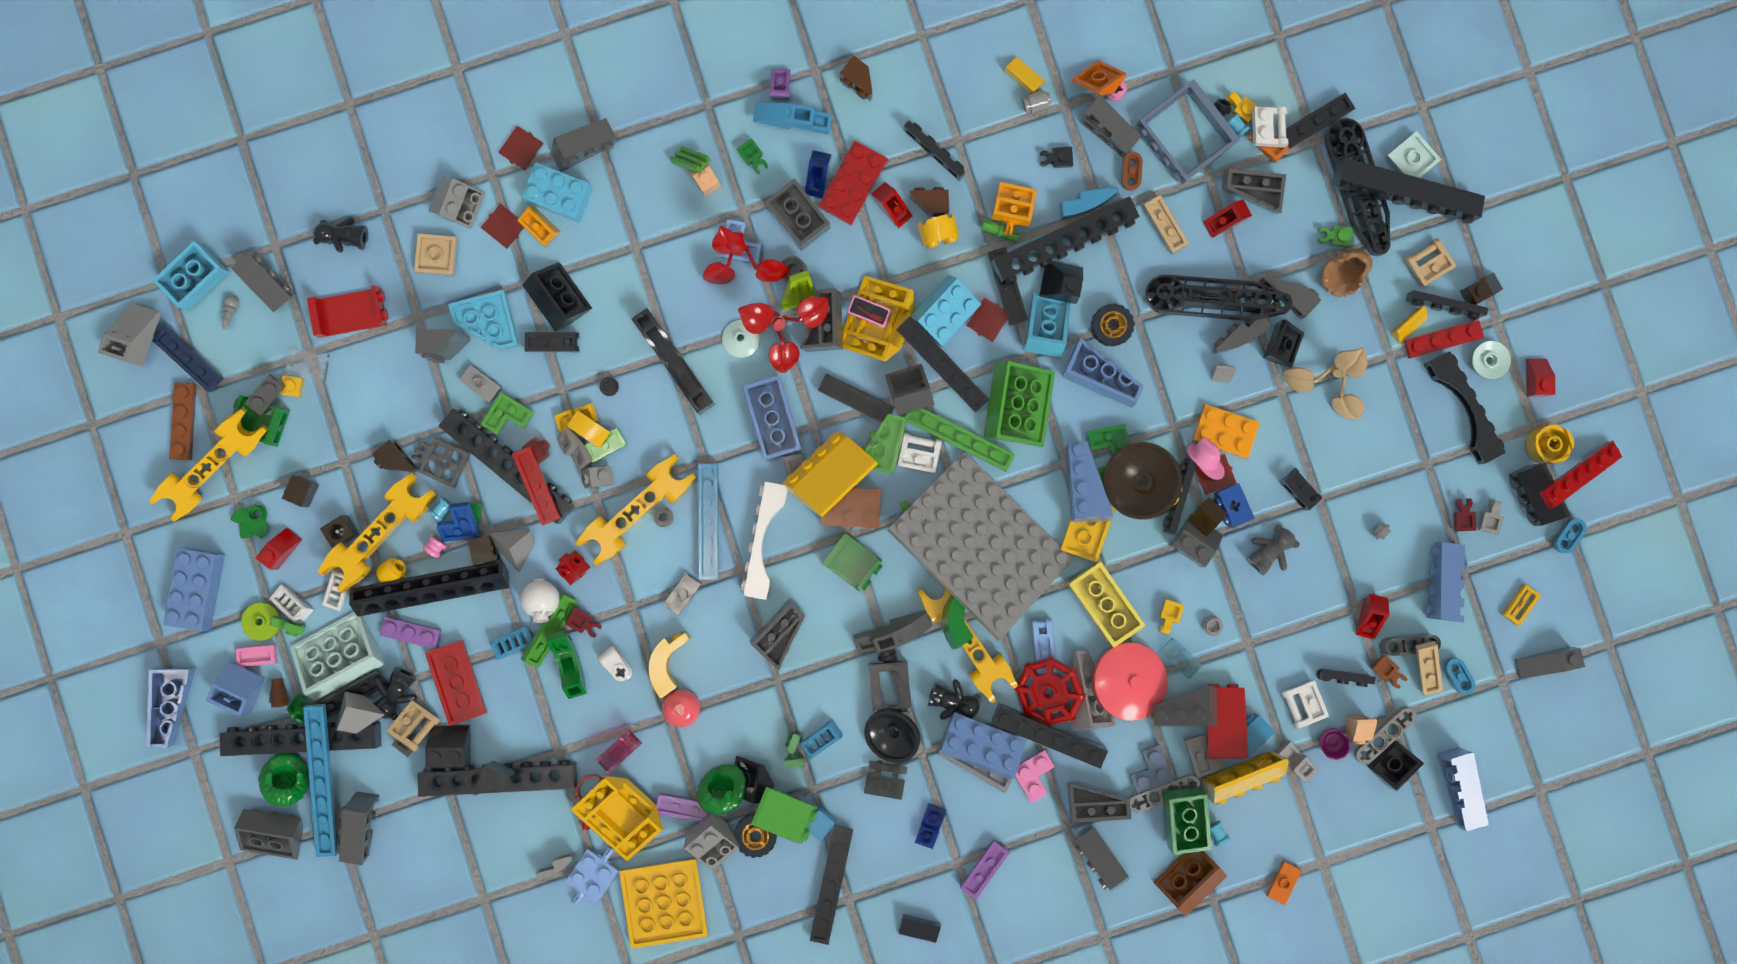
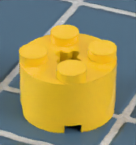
[917,213,960,249]
[1526,425,1574,464]

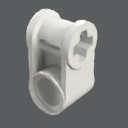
[597,644,632,681]

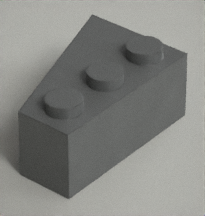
[1080,95,1141,159]
[550,118,616,172]
[1222,168,1287,214]
[800,288,843,352]
[1153,686,1217,727]
[1067,783,1131,823]
[337,791,379,865]

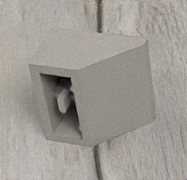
[428,176,485,228]
[684,813,739,870]

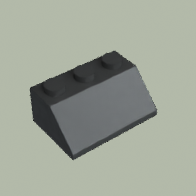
[415,329,470,363]
[234,809,303,860]

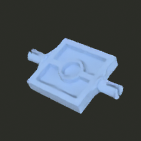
[566,846,620,906]

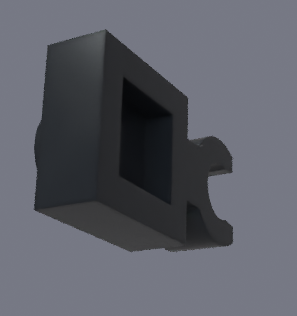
[1039,147,1073,168]

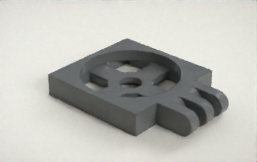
[411,437,471,488]

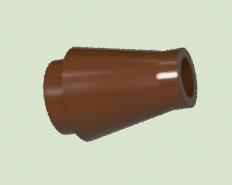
[269,678,289,708]

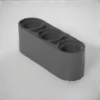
[1379,634,1441,656]

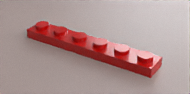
[1539,440,1622,509]

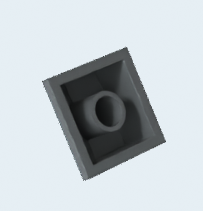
[1170,514,1223,568]

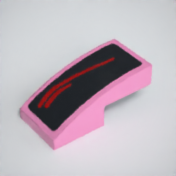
[847,295,892,328]

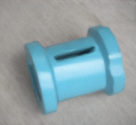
[1228,114,1251,138]
[428,496,452,521]
[1210,820,1230,846]

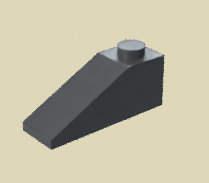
[1259,275,1321,319]
[1515,646,1585,679]

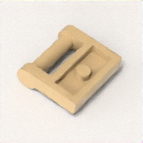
[1404,238,1456,287]
[387,700,440,752]

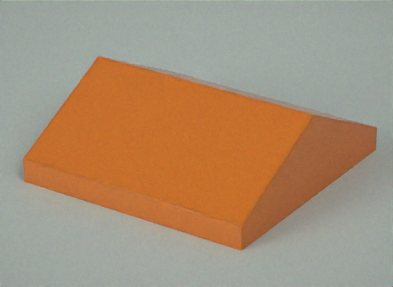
[1072,60,1126,95]

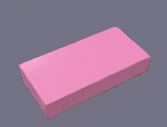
[235,644,278,667]

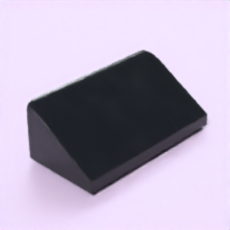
[898,914,941,943]

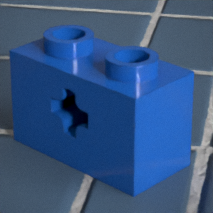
[1214,483,1255,528]

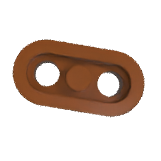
[1121,152,1143,191]

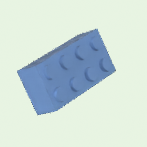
[742,375,802,461]
[163,548,225,631]
[938,713,1027,780]

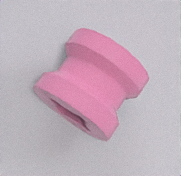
[1106,81,1127,102]
[422,535,447,558]

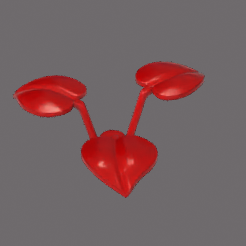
[703,226,790,284]
[738,296,829,373]

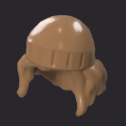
[1321,249,1373,297]

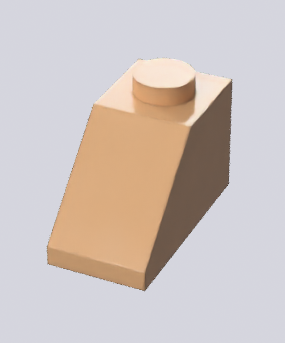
[688,163,721,197]
[1345,715,1377,744]

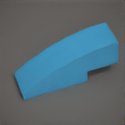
[1060,187,1118,220]

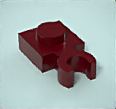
[1454,498,1477,532]
[565,606,602,638]

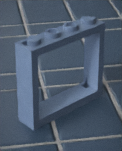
[1136,79,1240,185]

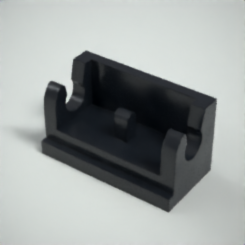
[1279,468,1323,511]

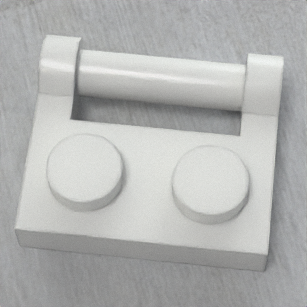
[1252,106,1288,147]
[898,432,942,473]
[1281,680,1329,729]

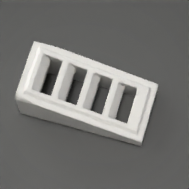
[322,567,350,612]
[269,584,313,624]

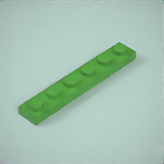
[905,408,1015,472]

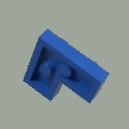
[437,502,481,542]

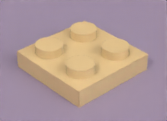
[414,234,458,276]

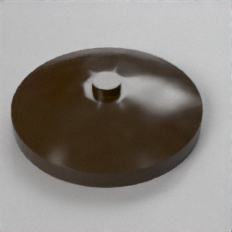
[1103,442,1182,520]

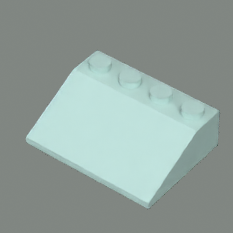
[290,612,385,701]

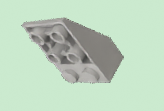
[98,303,161,367]

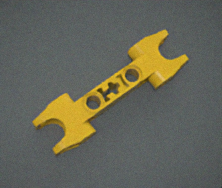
[148,407,268,522]
[575,454,697,566]
[317,472,437,593]
[917,588,1018,703]

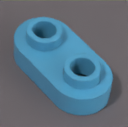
[1553,518,1587,553]
[1444,658,1476,695]

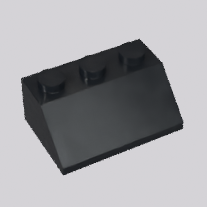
[522,262,592,331]
[1508,463,1571,526]

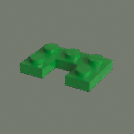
[1087,424,1129,487]

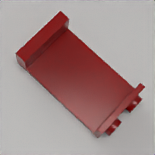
[307,285,389,338]
[1205,684,1248,759]

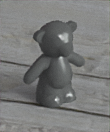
[1247,525,1300,576]

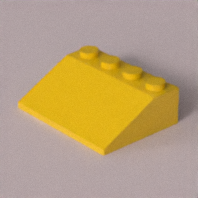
[783,431,878,517]
[1201,751,1289,805]

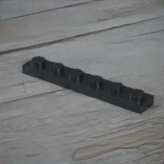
[896,316,989,413]
[810,825,853,945]

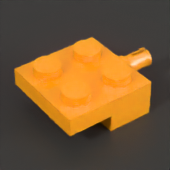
[992,182,1037,236]

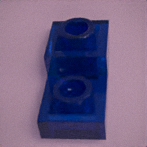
[915,803,946,849]

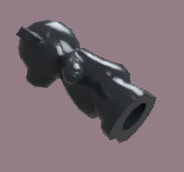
[313,217,368,253]
[373,667,417,720]
[927,679,981,720]

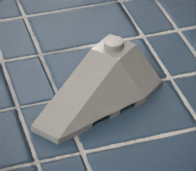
[1070,650,1115,732]

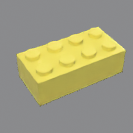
[1066,561,1146,648]

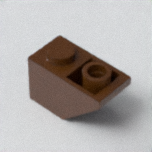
[840,55,872,101]
[910,187,949,217]

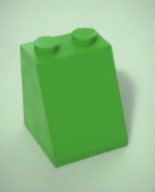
[751,787,818,844]

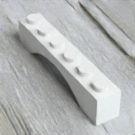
[741,482,788,600]

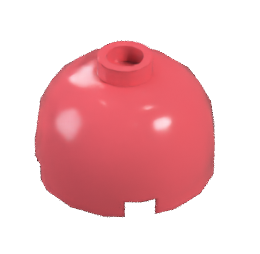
[662,689,701,727]

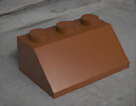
[1153,851,1227,916]

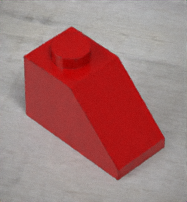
[871,182,913,228]
[1203,199,1252,238]
[1526,359,1556,397]
[255,528,302,570]
[1356,593,1390,640]

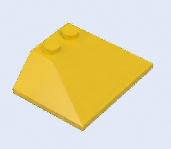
[842,276,914,362]
[571,776,663,861]

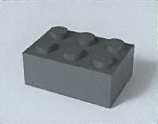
[764,178,831,251]

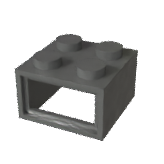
[885,364,935,416]

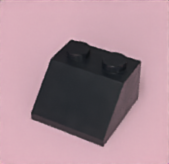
[425,725,470,768]

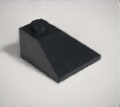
[1039,261,1083,304]
[734,756,774,804]

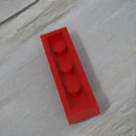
[1404,320,1484,359]
[512,447,561,526]

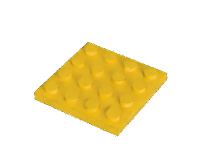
[619,858,708,949]

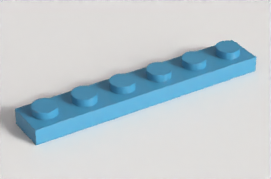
[698,464,718,579]

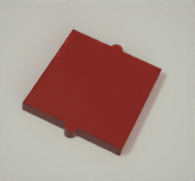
[499,126,544,170]
[481,204,524,249]
[966,297,1011,342]
[1195,454,1237,495]

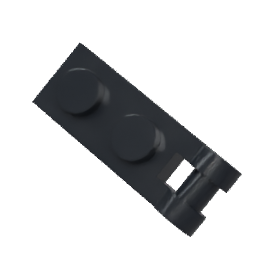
[525,332,579,353]
[1316,669,1376,687]

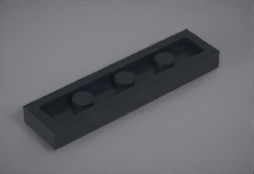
[1286,92,1356,149]
[903,121,965,181]
[987,247,1028,326]
[1406,290,1489,320]
[818,373,895,423]
[1163,458,1196,534]
[309,669,388,718]

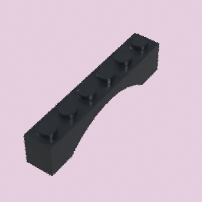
[631,308,715,415]
[1423,351,1506,465]
[992,703,1108,769]

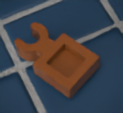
[1371,654,1408,689]

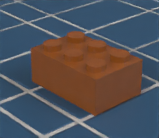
[821,488,881,528]

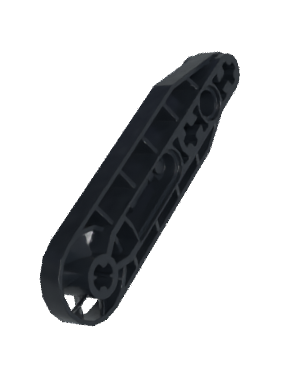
[1324,118,1391,256]
[1145,275,1293,321]

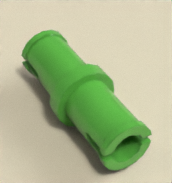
[981,218,1021,244]

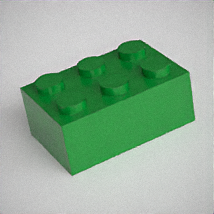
[1162,786,1212,855]

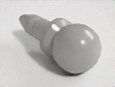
[222,295,239,329]

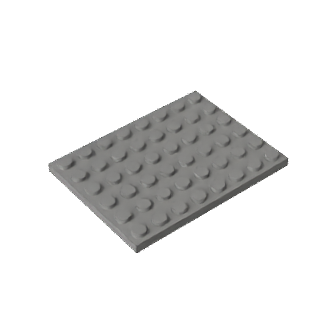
[887,452,1073,640]

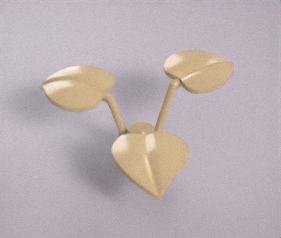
[1282,348,1367,420]

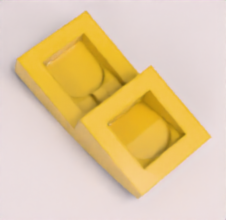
[554,403,599,434]
[567,410,610,448]

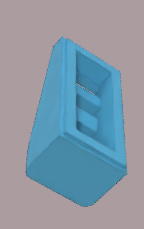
[490,626,533,660]
[799,720,843,759]

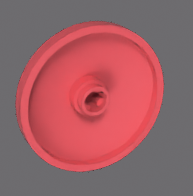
[1092,643,1168,721]

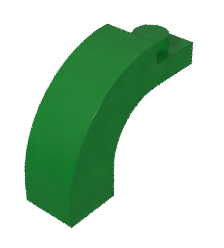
[942,595,974,650]
[546,630,587,699]

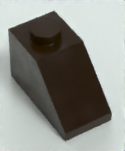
[1460,273,1503,305]
[372,440,419,472]

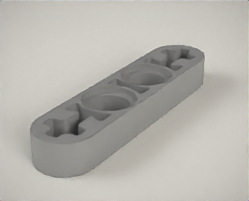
[1354,707,1416,764]
[1128,774,1200,813]

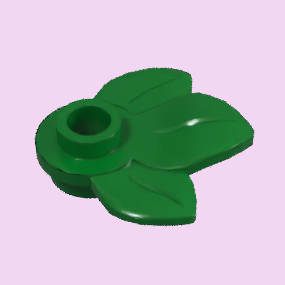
[230,504,268,539]

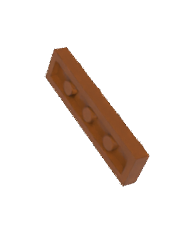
[169,383,197,460]

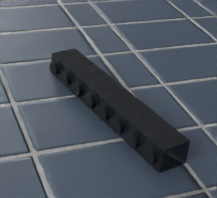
[1332,158,1485,223]

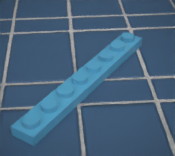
[303,704,338,857]

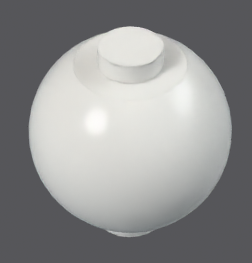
[520,578,560,623]

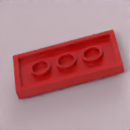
[818,140,888,226]
[425,640,488,726]

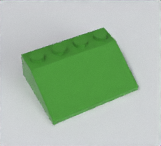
[984,361,1055,447]

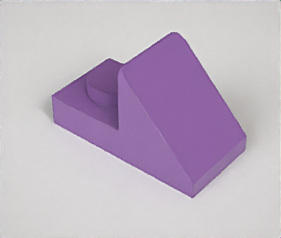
[770,69,791,100]

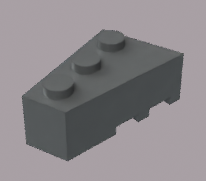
[231,251,293,312]
[750,599,805,670]
[1075,827,1130,892]

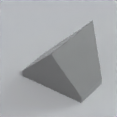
[491,529,534,572]
[336,692,385,734]

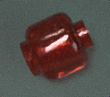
[522,437,551,464]

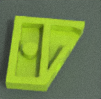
[780,270,815,312]

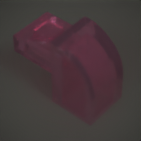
[596,729,642,774]

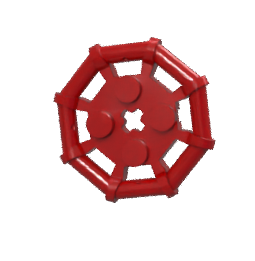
[1015,656,1086,726]

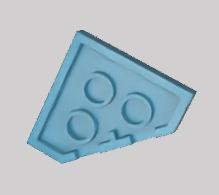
[448,290,519,350]

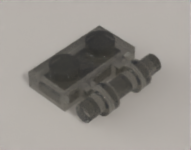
[864,760,907,800]

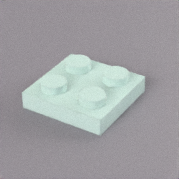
[1386,131,1442,178]

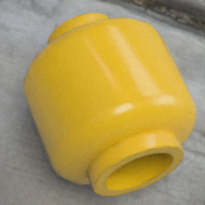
[376,558,406,583]

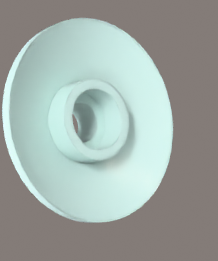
[722,320,760,358]
[1472,341,1511,379]

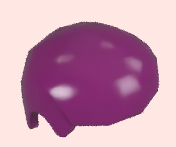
[1319,728,1351,760]

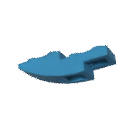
[753,102,832,135]

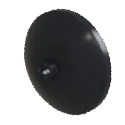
[864,709,920,763]

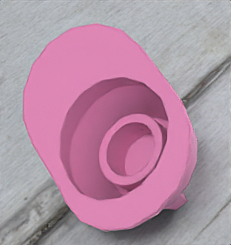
[1187,438,1225,480]

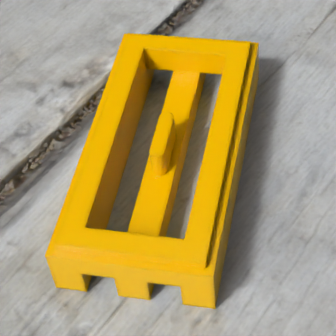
[1501,584,1541,626]

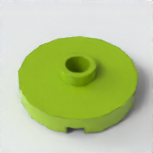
[241,602,281,641]

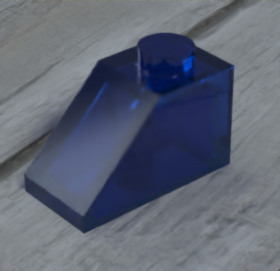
[805,150,832,198]

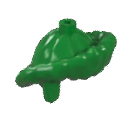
[258,753,310,807]
[696,764,746,815]

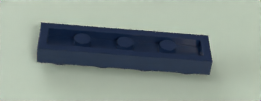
[152,326,224,392]

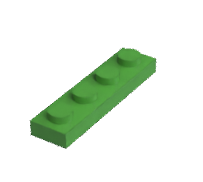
[521,593,578,668]

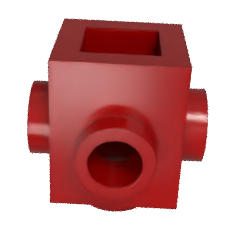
[555,550,591,586]

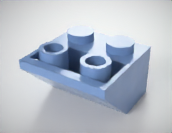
[206,661,265,717]

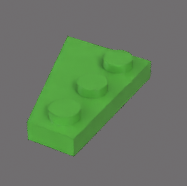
[865,414,907,475]

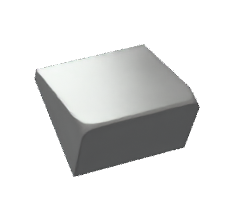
[1211,365,1236,383]

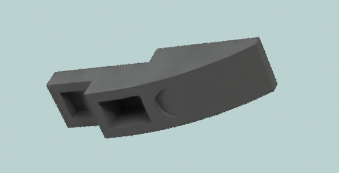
[1212,302,1274,354]
[853,610,932,654]

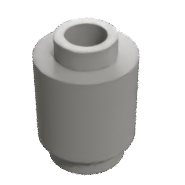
[1022,90,1051,114]

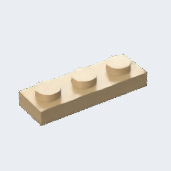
[1143,195,1189,255]
[1415,641,1443,696]

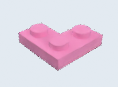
[1016,749,1055,803]

